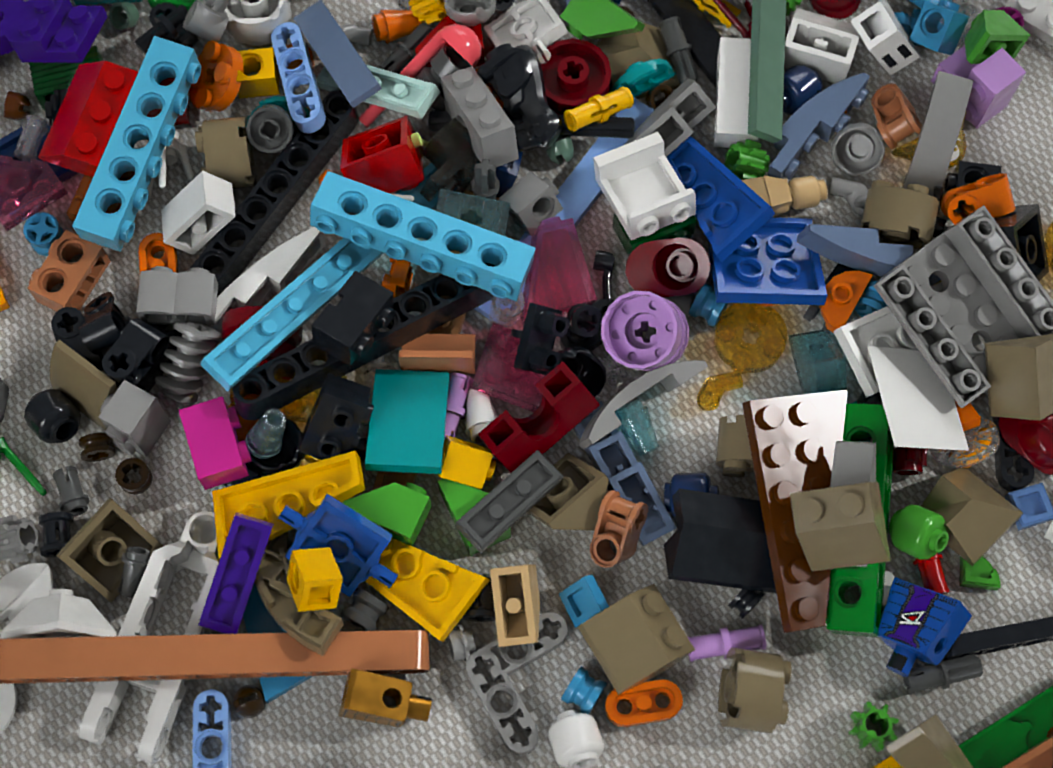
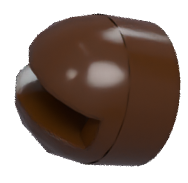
[4,91,32,120]

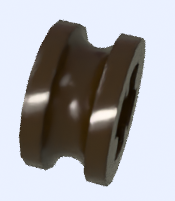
[79,432,115,462]
[115,458,152,495]

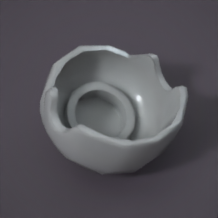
[444,0,496,27]
[832,123,885,176]

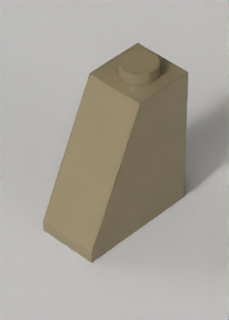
[886,714,973,768]

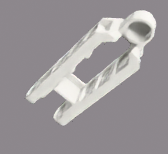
[79,511,219,764]

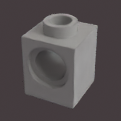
[499,171,563,236]

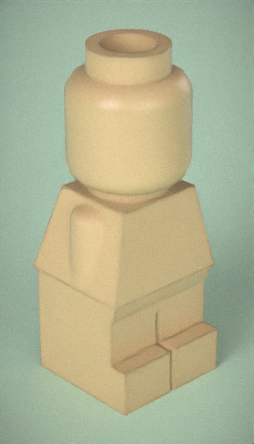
[742,175,828,218]

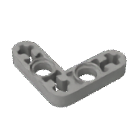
[466,612,567,755]

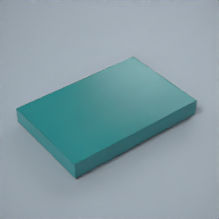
[365,369,450,474]

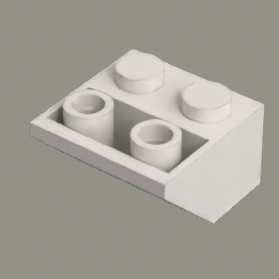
[784,8,860,84]

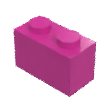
[179,396,252,490]

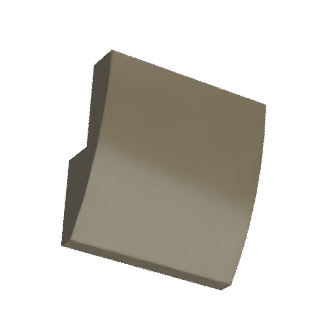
[49,339,118,430]

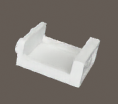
[593,132,696,240]

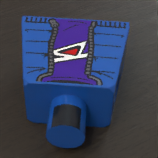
[878,577,972,677]

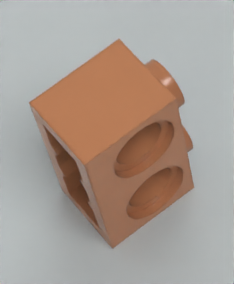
[27,229,111,311]

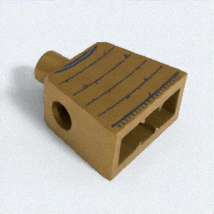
[338,668,432,727]

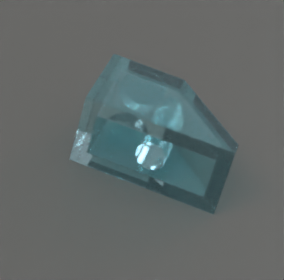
[789,330,847,394]

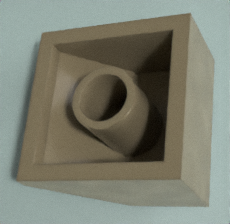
[790,482,891,571]
[578,584,695,695]

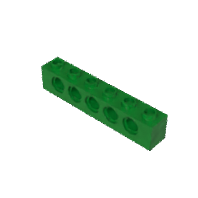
[826,404,894,638]

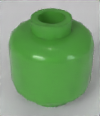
[888,504,949,560]

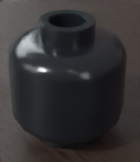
[24,389,81,444]

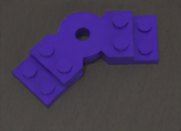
[0,0,108,63]

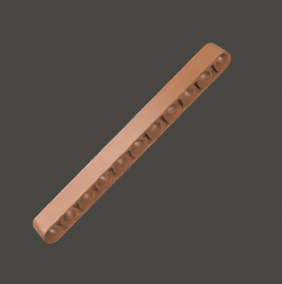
[0,630,430,684]

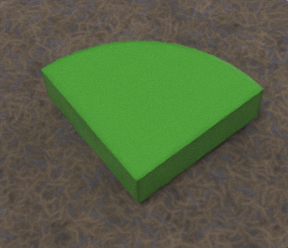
[959,556,1001,590]

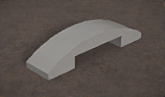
[902,71,974,196]
[578,360,708,450]

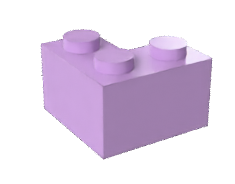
[931,45,1026,129]

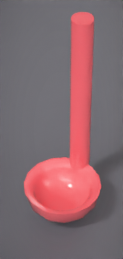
[358,24,482,128]

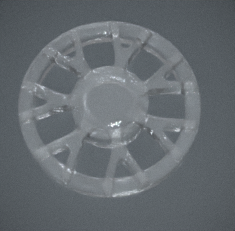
[929,416,1000,468]

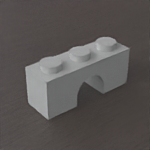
[440,66,519,167]

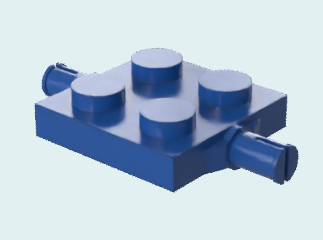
[277,494,398,597]

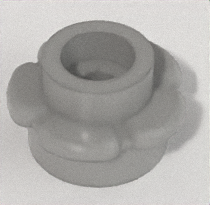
[447,624,476,662]

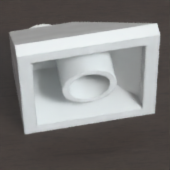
[1,589,116,639]

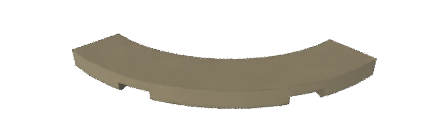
[254,531,343,656]

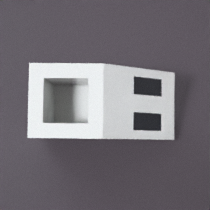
[850,0,921,76]

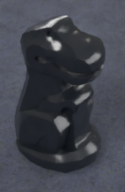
[477,43,563,151]

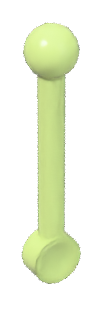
[411,132,439,154]

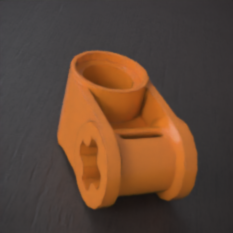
[940,173,1016,224]

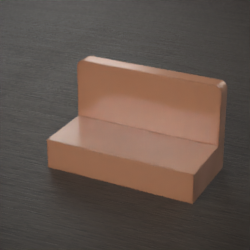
[398,334,476,374]

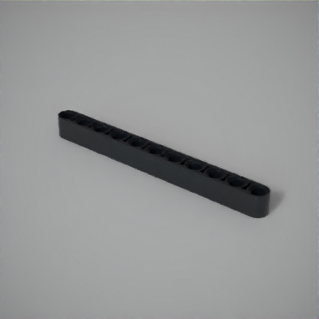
[131,90,358,393]

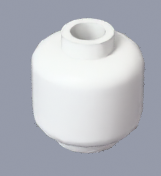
[548,710,605,768]

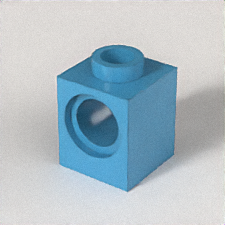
[909,0,970,55]

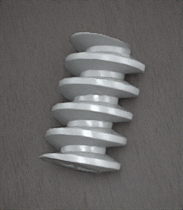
[155,322,221,404]

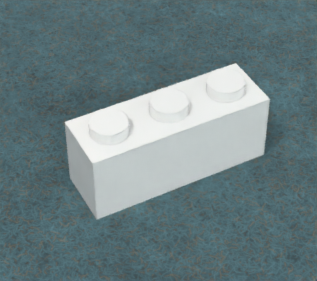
[714,37,758,148]

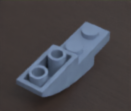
[767,72,870,180]

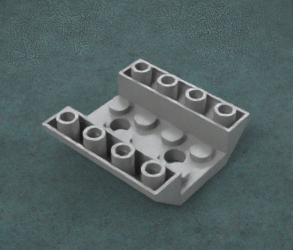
[873,205,1053,408]

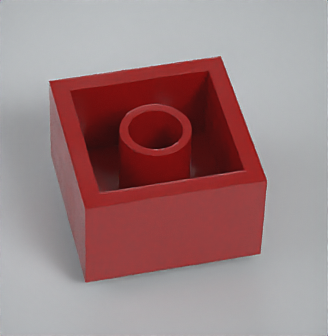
[340,115,424,194]

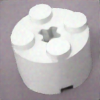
[225,0,292,46]

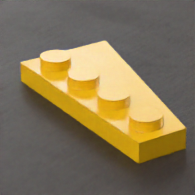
[212,450,365,560]
[365,538,490,642]

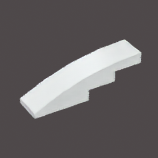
[210,227,326,333]

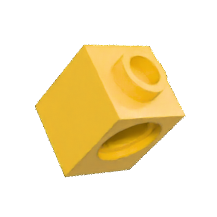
[236,47,280,99]
[438,435,496,490]
[286,547,343,612]

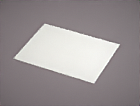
[867,346,969,451]

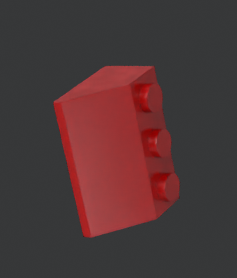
[38,60,138,177]

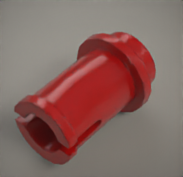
[913,553,950,595]

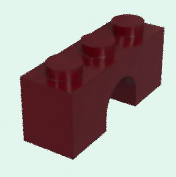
[478,361,600,473]

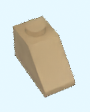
[490,564,540,647]

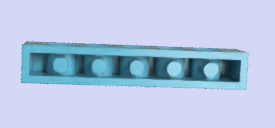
[72,36,201,252]
[310,171,536,302]

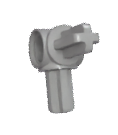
[183,0,230,42]

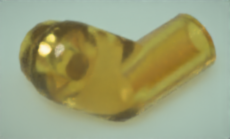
[697,371,743,411]

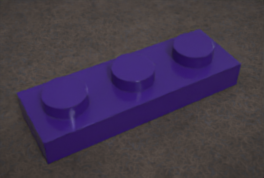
[198,512,273,634]

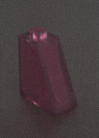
[520,216,597,325]

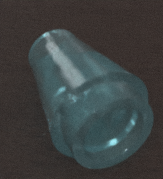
[614,399,660,457]
[246,409,286,459]

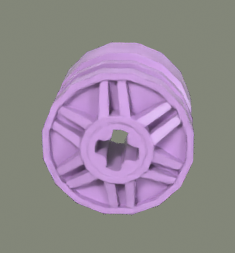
[601,291,689,371]

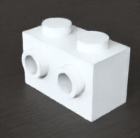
[161,170,236,255]

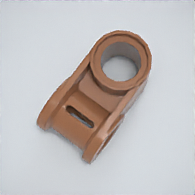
[871,83,922,150]
[590,490,648,568]

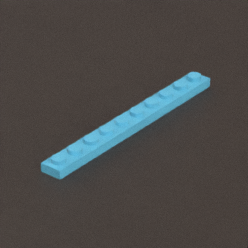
[200,149,472,392]

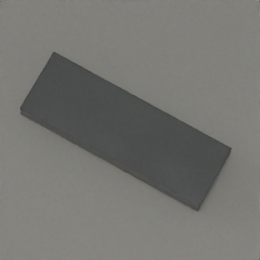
[455,450,564,553]

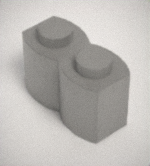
[136,266,218,326]

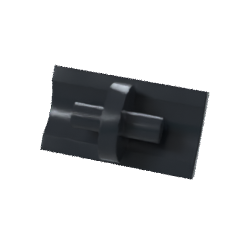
[135,4,199,55]
[510,303,570,375]

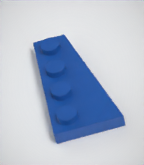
[666,135,775,263]

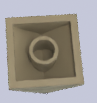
[984,334,1053,421]
[56,498,163,603]

